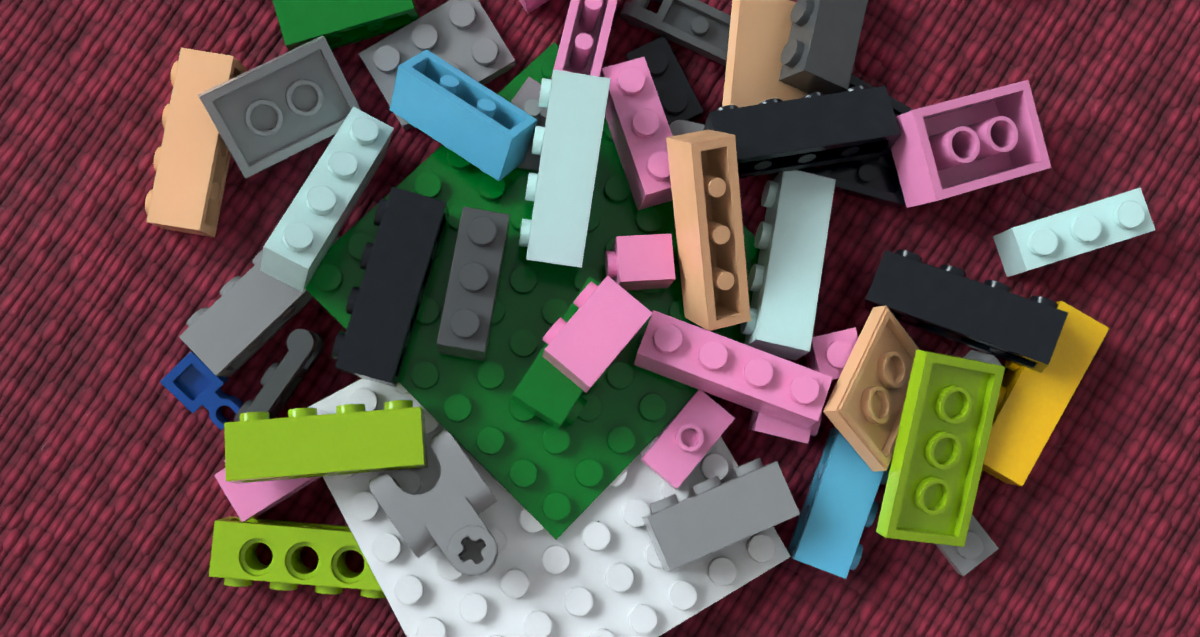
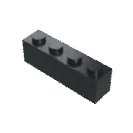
[703,86,901,179]
[332,187,449,387]
[865,250,1068,373]

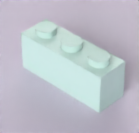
[993,188,1156,277]

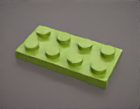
[876,349,1005,547]

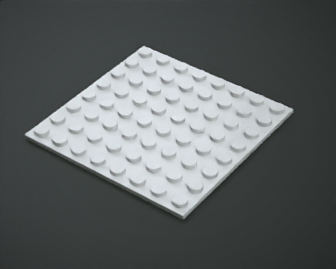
[307,378,791,637]

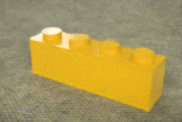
[982,301,1110,486]

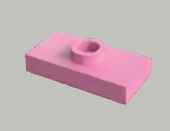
[640,390,735,490]

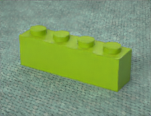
[224,400,428,484]

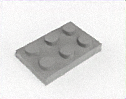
[358,0,516,131]
[198,36,361,179]

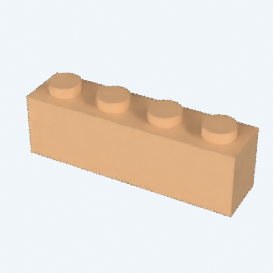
[145,48,248,237]
[666,129,751,331]

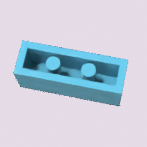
[389,49,537,181]
[787,428,892,579]

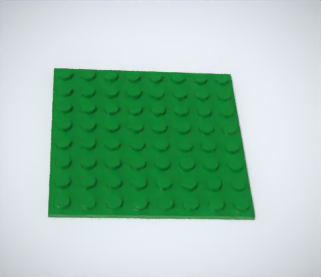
[305,42,760,540]

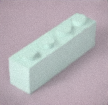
[519,69,611,268]
[260,106,394,292]
[740,170,836,360]

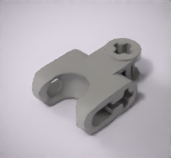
[369,429,498,576]

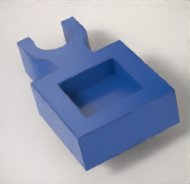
[160,351,244,430]

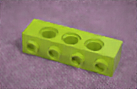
[209,516,386,598]

